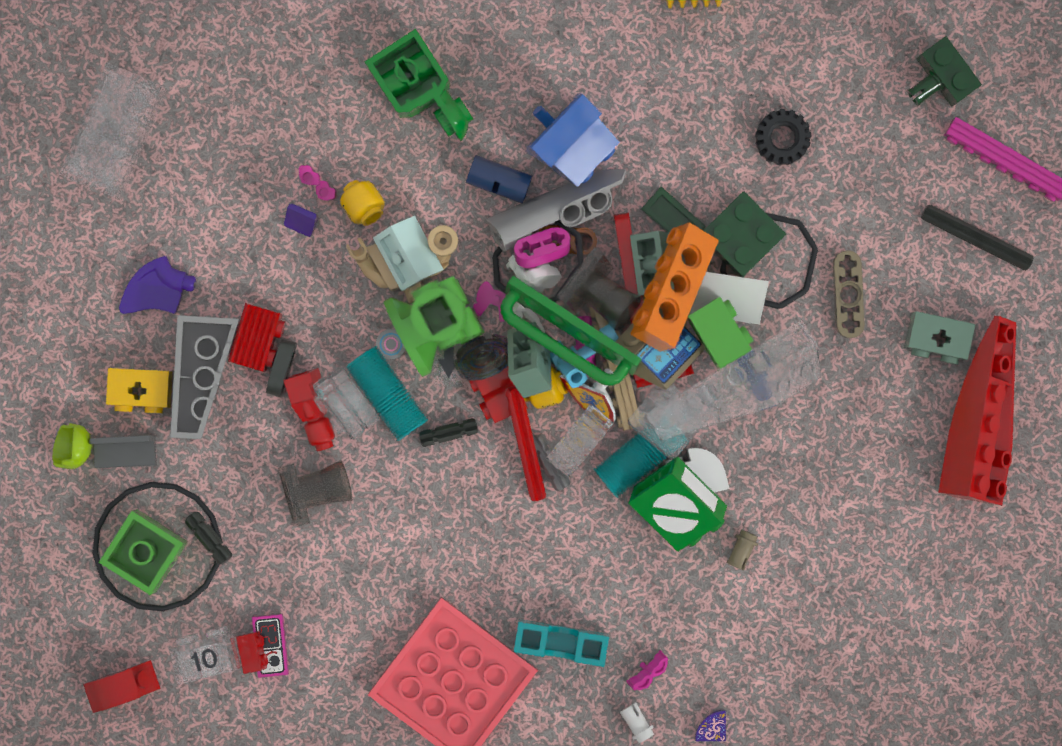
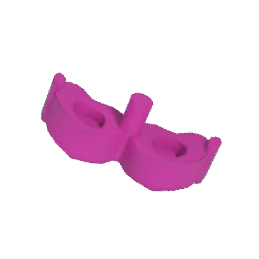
[298,165,337,201]
[626,650,668,691]

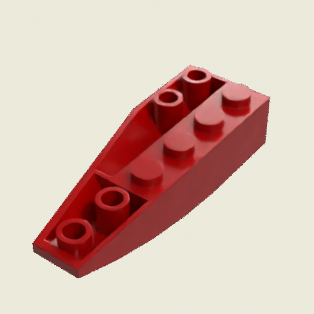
[938,316,1016,506]

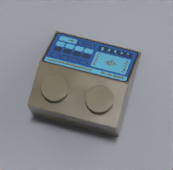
[615,308,705,390]

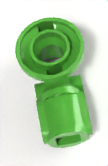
[383,276,485,377]

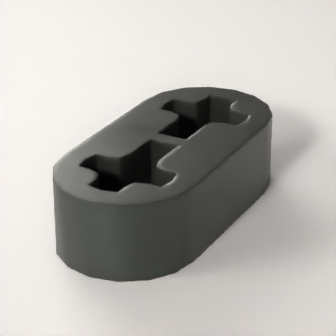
[266,338,297,398]

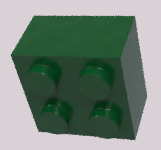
[703,191,786,277]

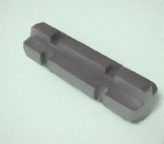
[533,434,570,491]

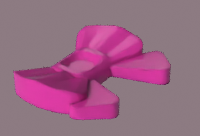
[473,281,513,322]

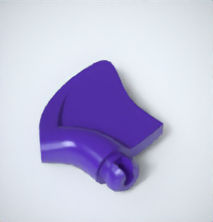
[119,256,197,314]

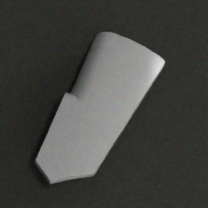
[483,169,627,252]

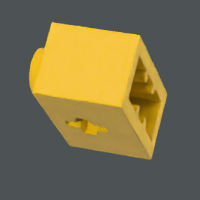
[106,368,173,413]

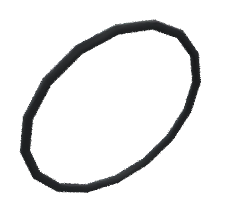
[92,482,222,612]

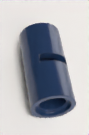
[466,155,533,204]

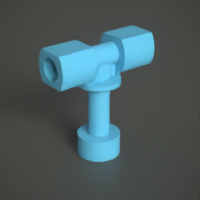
[550,324,619,388]

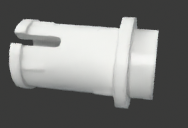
[620,702,654,743]

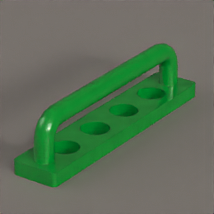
[500,276,642,386]

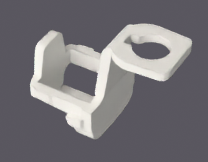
[506,250,562,333]

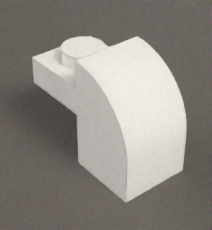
[665,448,730,493]

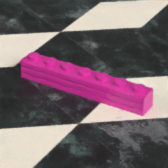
[944,117,1062,202]

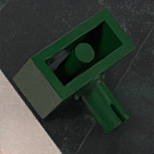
[907,36,982,107]

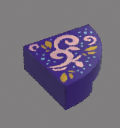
[695,710,726,741]

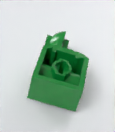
[364,29,474,142]

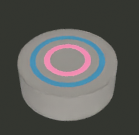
[376,329,406,360]

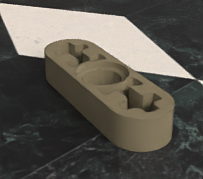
[833,250,865,339]

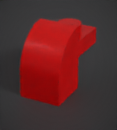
[83,660,161,713]

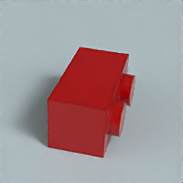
[236,631,268,674]

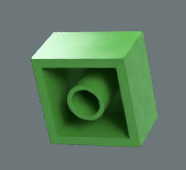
[687,297,753,369]
[99,509,188,595]

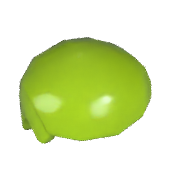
[52,423,92,469]

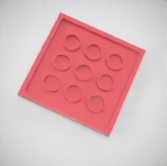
[368,597,538,746]

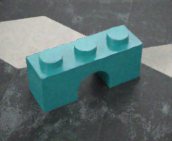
[514,619,609,667]

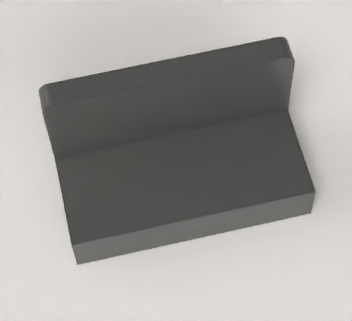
[89,435,157,468]

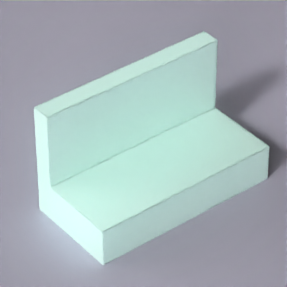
[373,216,444,292]

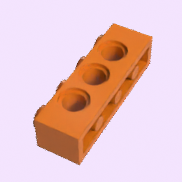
[630,222,719,352]

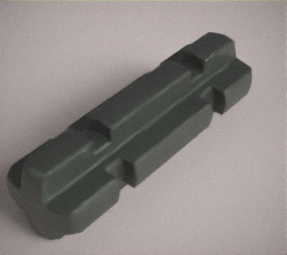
[419,418,478,447]
[185,512,232,565]

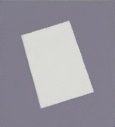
[689,272,769,325]

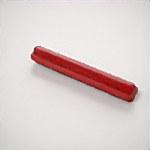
[505,386,546,501]

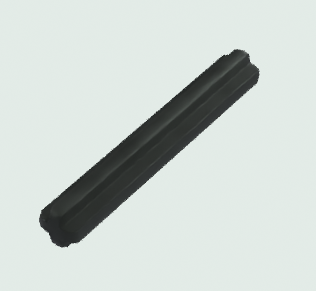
[921,205,1034,270]

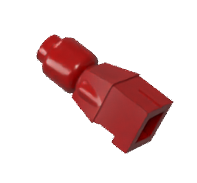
[283,368,335,452]

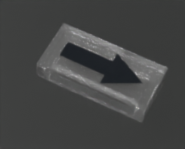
[433,343,464,387]

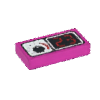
[252,614,289,678]

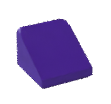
[284,203,319,237]

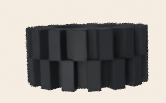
[755,109,812,166]

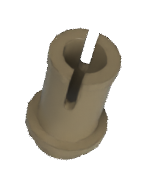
[726,529,759,570]

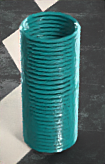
[345,346,428,441]
[594,413,687,498]

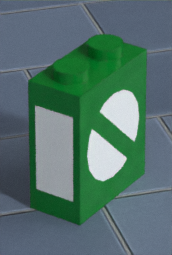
[628,456,727,552]

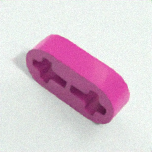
[514,227,570,268]

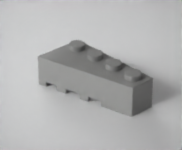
[170,315,239,439]

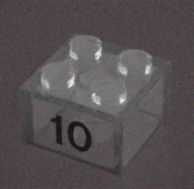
[169,625,242,685]

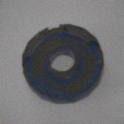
[454,334,508,380]

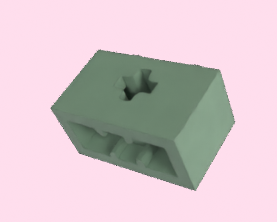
[630,231,674,297]
[904,311,976,365]
[507,322,552,398]

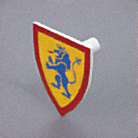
[560,368,616,429]

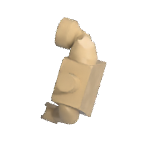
[346,225,458,304]

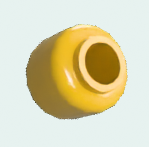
[340,180,385,226]
[524,366,568,409]

